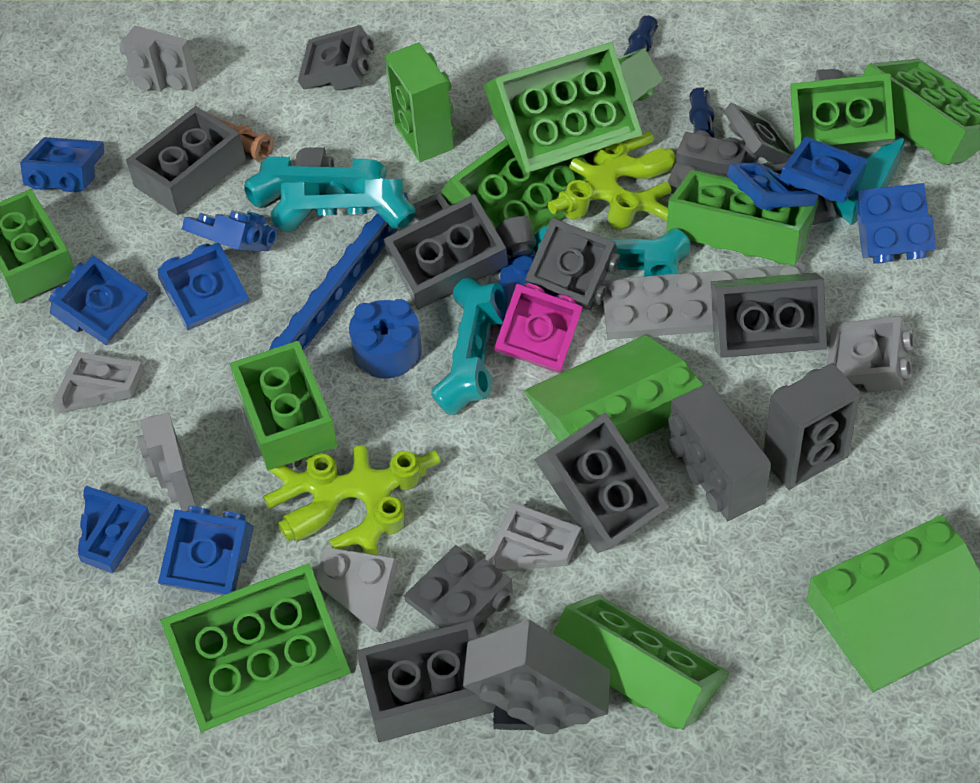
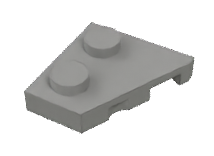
[52,352,144,413]
[485,502,582,571]
[316,547,399,632]

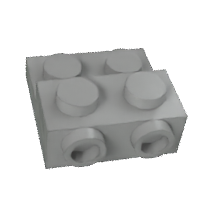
[120,25,199,92]
[827,316,914,392]
[137,412,196,511]

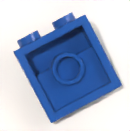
[20,137,105,192]
[780,137,868,203]
[855,183,936,264]
[181,210,277,251]
[157,243,249,331]
[49,255,148,345]
[158,506,254,596]

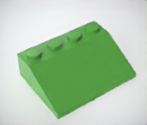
[484,42,643,174]
[862,58,980,165]
[441,139,587,257]
[524,334,703,444]
[806,515,980,693]
[160,563,351,732]

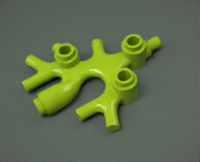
[548,131,676,230]
[263,445,441,556]

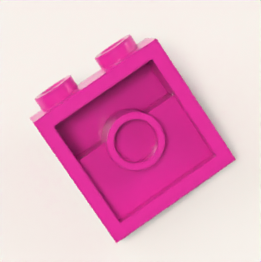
[494,283,583,373]

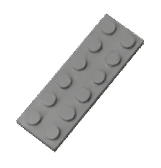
[602,264,806,340]

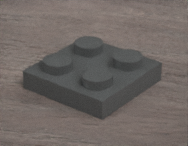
[723,102,793,165]

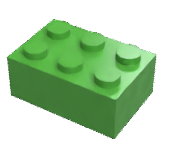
[384,42,456,163]
[790,73,895,150]
[0,188,74,304]
[229,341,338,471]

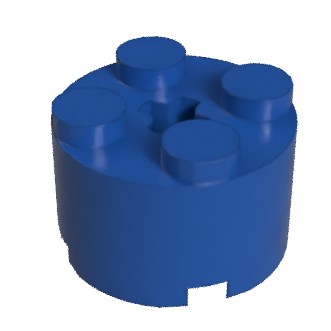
[349,299,422,379]

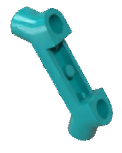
[244,156,387,210]
[270,179,416,232]
[534,225,690,277]
[431,277,507,415]

